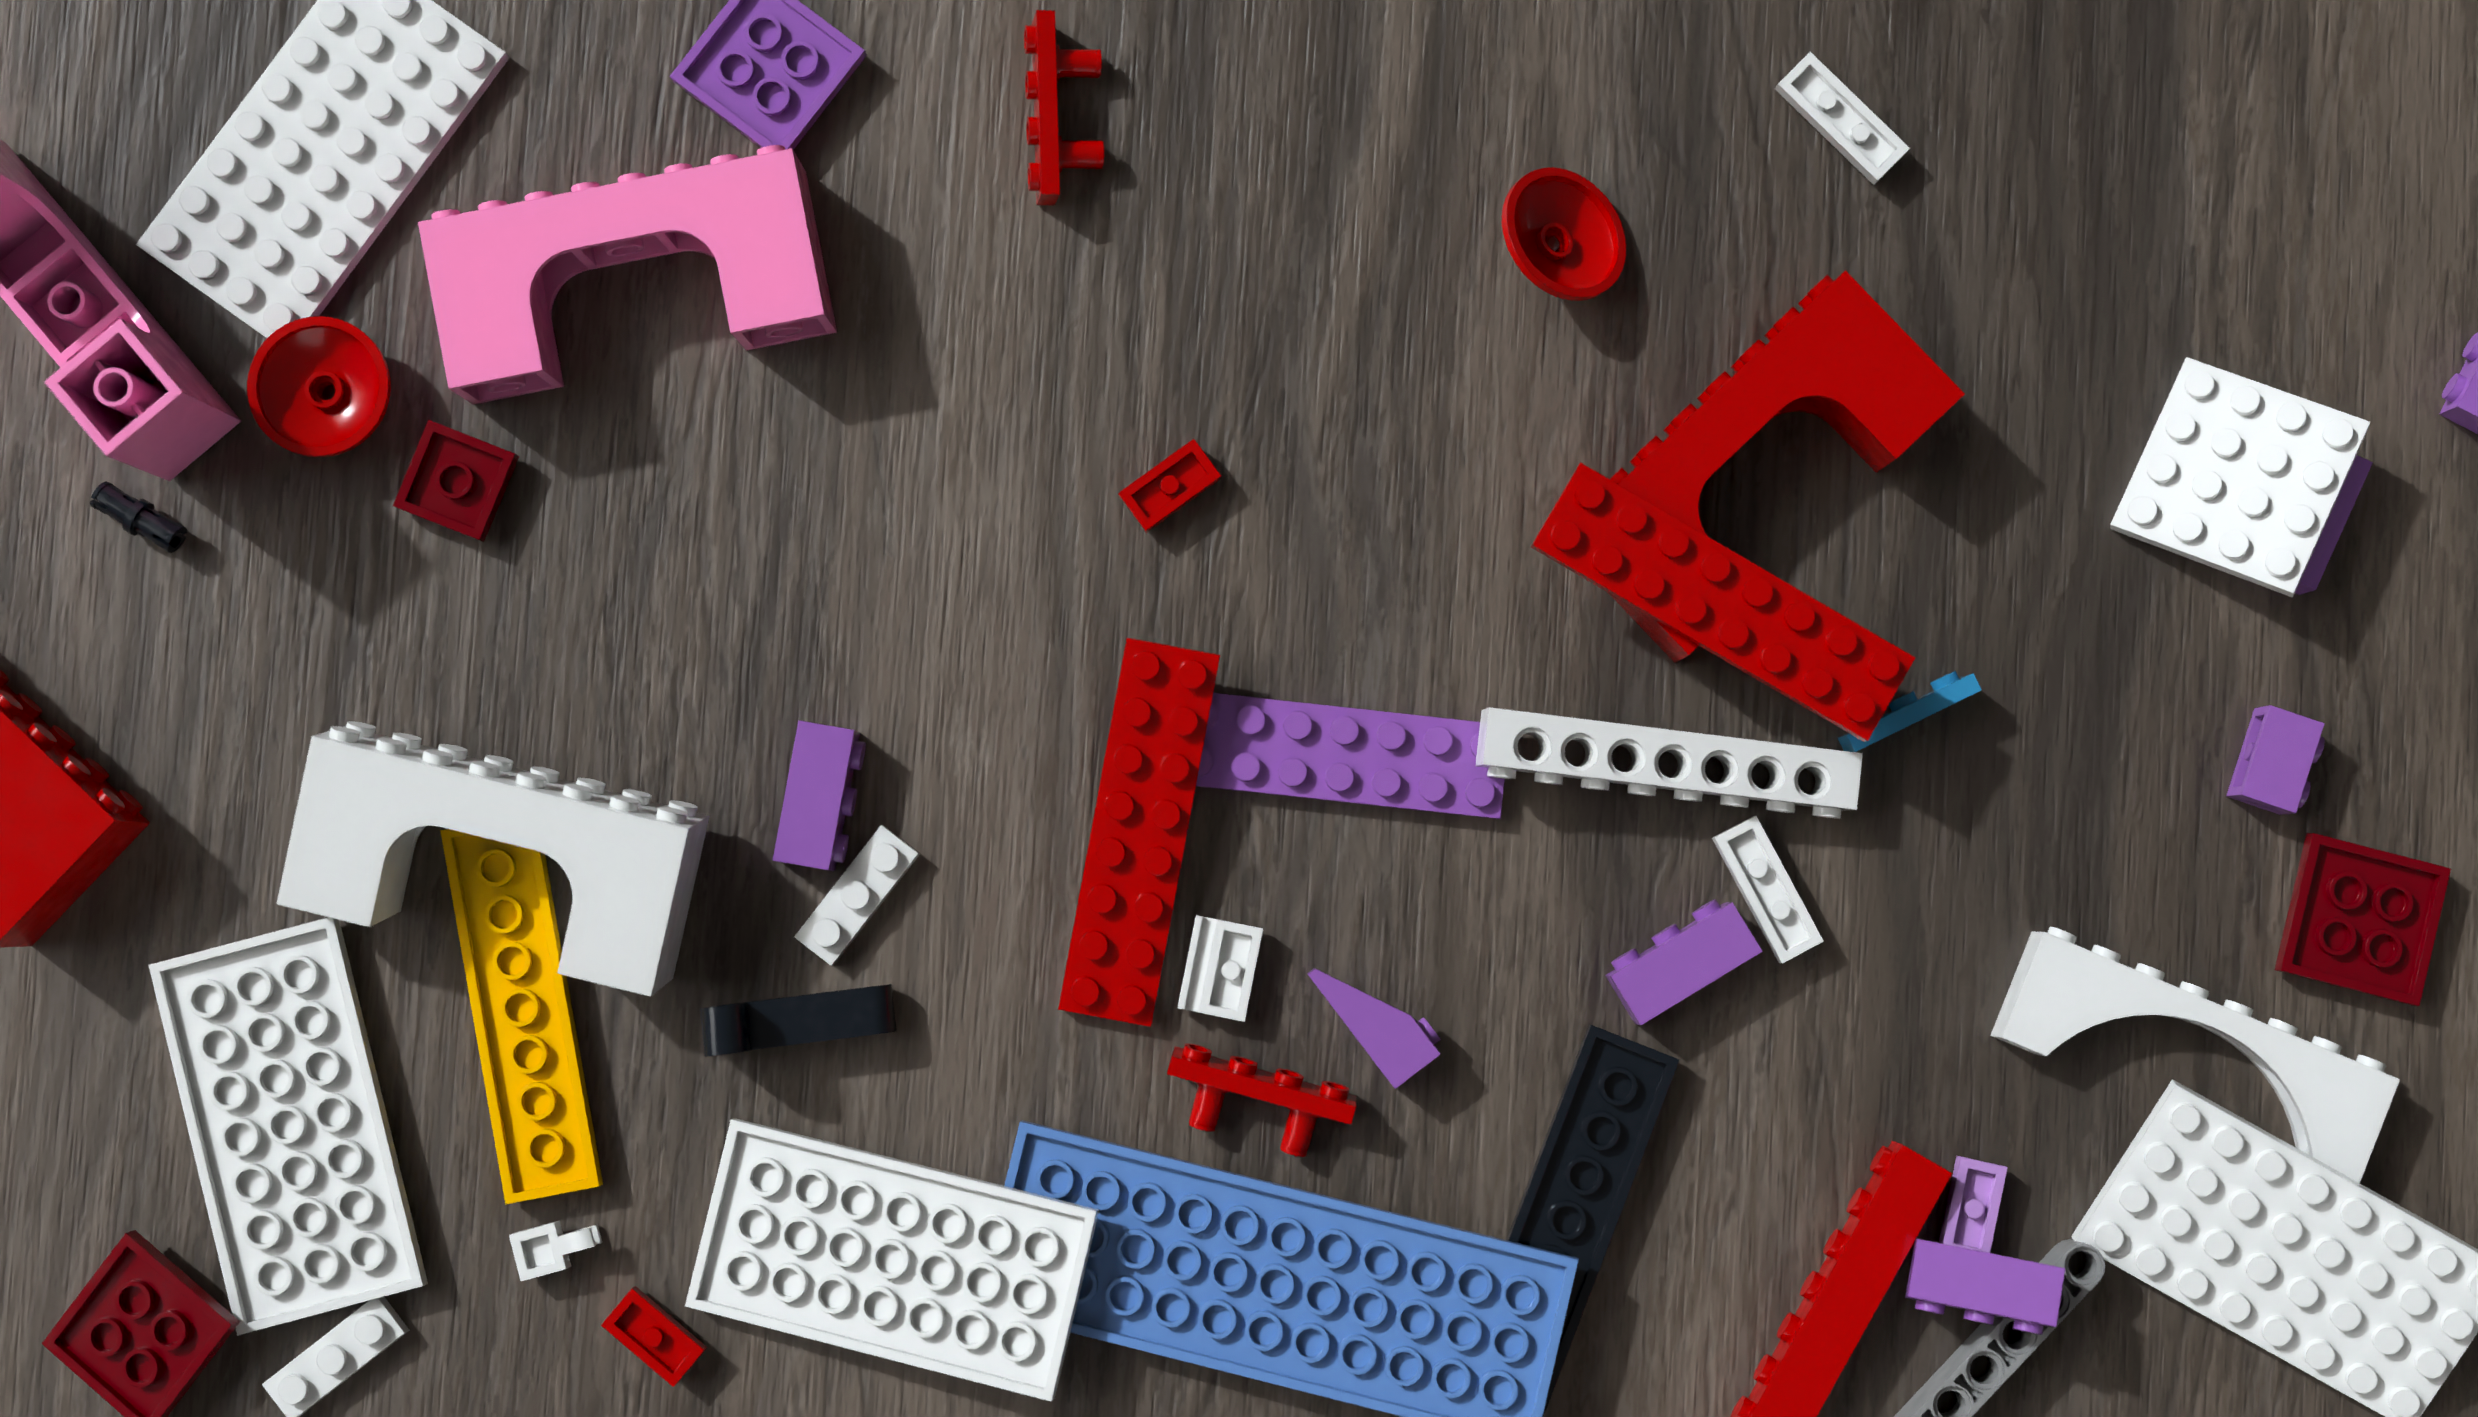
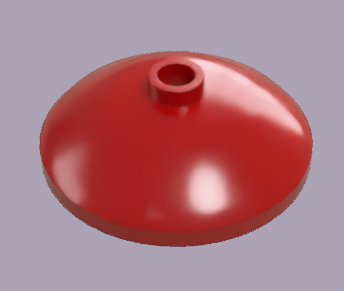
[1502,167,1626,301]
[247,316,391,457]

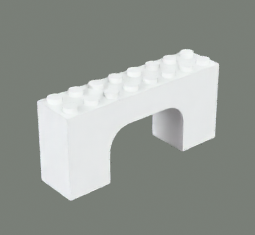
[277,721,710,997]

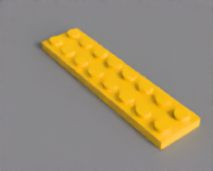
[440,829,603,1204]

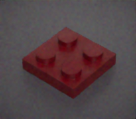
[393,420,519,542]

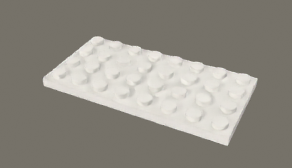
[136,0,510,338]
[149,917,428,1336]
[2071,1079,2478,1417]
[685,1119,1099,1401]

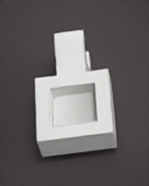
[509,1220,602,1281]

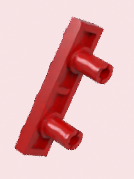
[1024,10,1104,206]
[1167,1044,1357,1157]

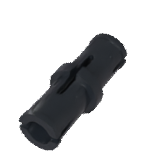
[90,481,187,553]

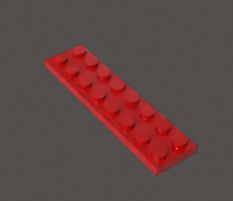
[1531,462,1916,742]
[1058,637,1221,1027]

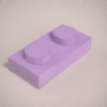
[1939,1155,2008,1253]

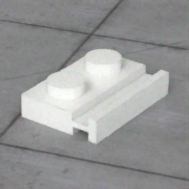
[1177,915,1263,1022]

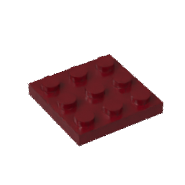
[2274,833,2451,1006]
[41,1230,240,1417]

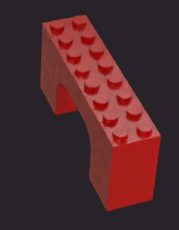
[1609,270,1965,663]
[0,670,150,947]

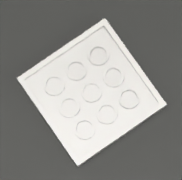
[2110,357,2370,598]

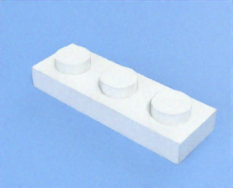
[1775,52,1910,185]
[1712,816,1824,963]
[794,825,920,966]
[262,1297,410,1417]

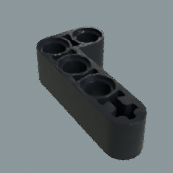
[700,984,897,1057]

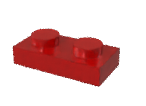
[1118,439,1222,533]
[601,1286,708,1387]

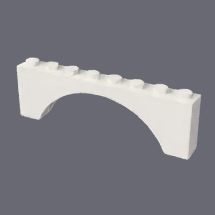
[1990,926,2400,1183]

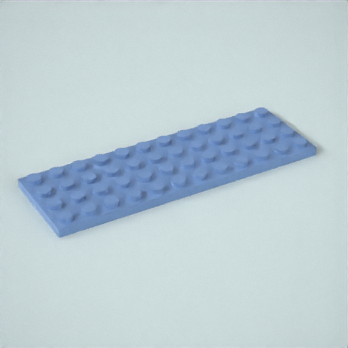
[1004,1120,1578,1417]

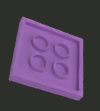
[669,0,867,150]

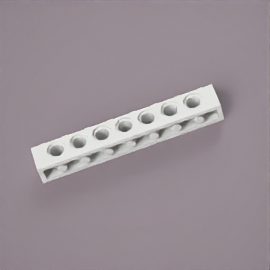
[1475,707,1863,819]

